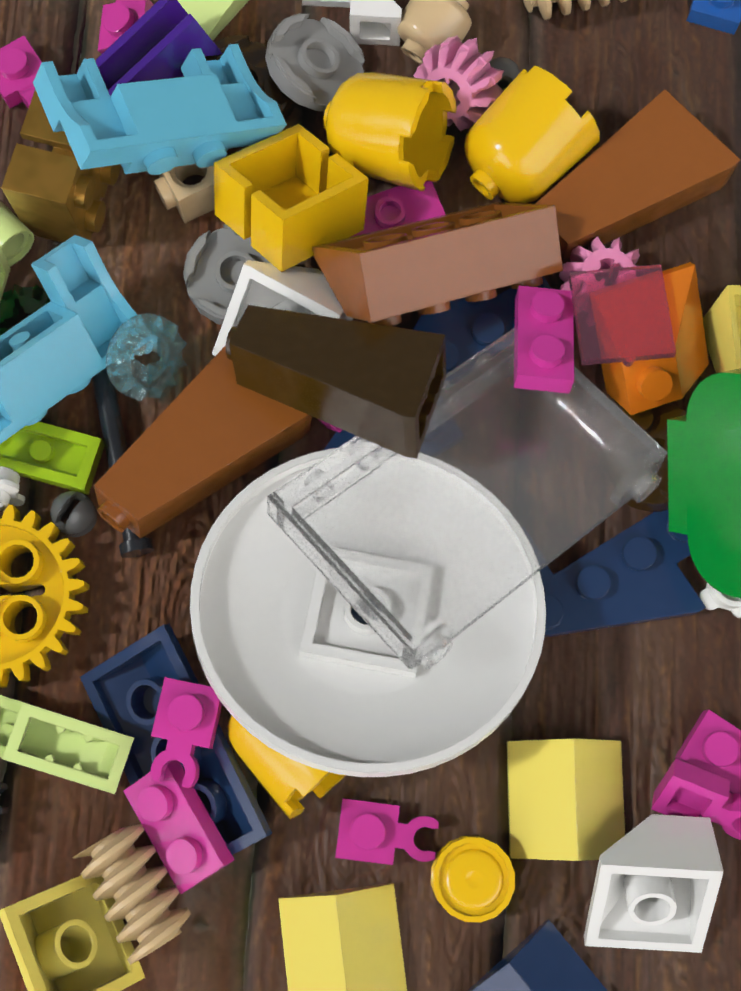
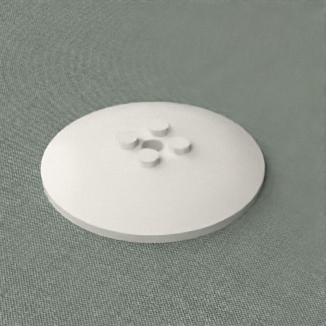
[190,446,546,777]

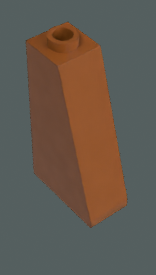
[535,89,741,264]
[94,345,312,538]

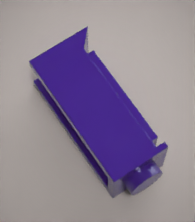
[95,0,223,97]

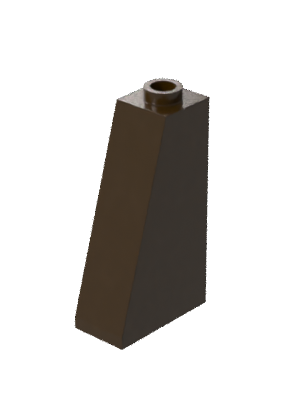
[226,305,447,459]

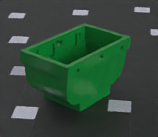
[667,368,741,599]

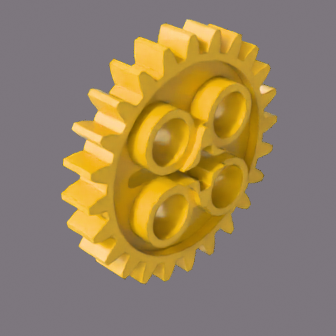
[0,504,90,688]

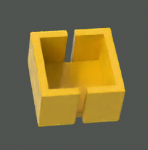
[214,124,369,272]

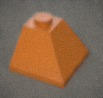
[589,262,709,415]

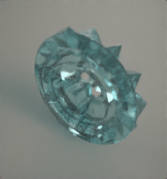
[106,313,187,401]

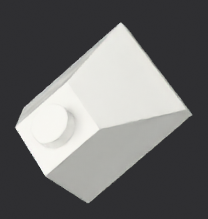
[212,260,353,356]
[584,814,724,953]

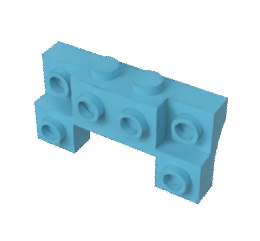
[33,44,287,175]
[0,235,148,444]

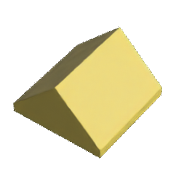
[507,738,625,861]
[0,875,145,991]
[278,883,407,991]

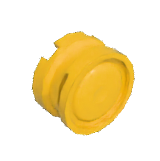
[430,836,515,923]

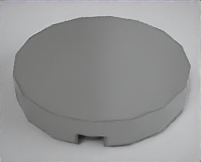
[265,13,365,111]
[183,224,270,325]

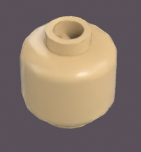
[397,0,472,65]

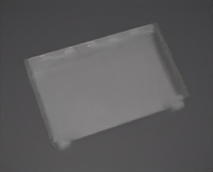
[267,329,668,669]

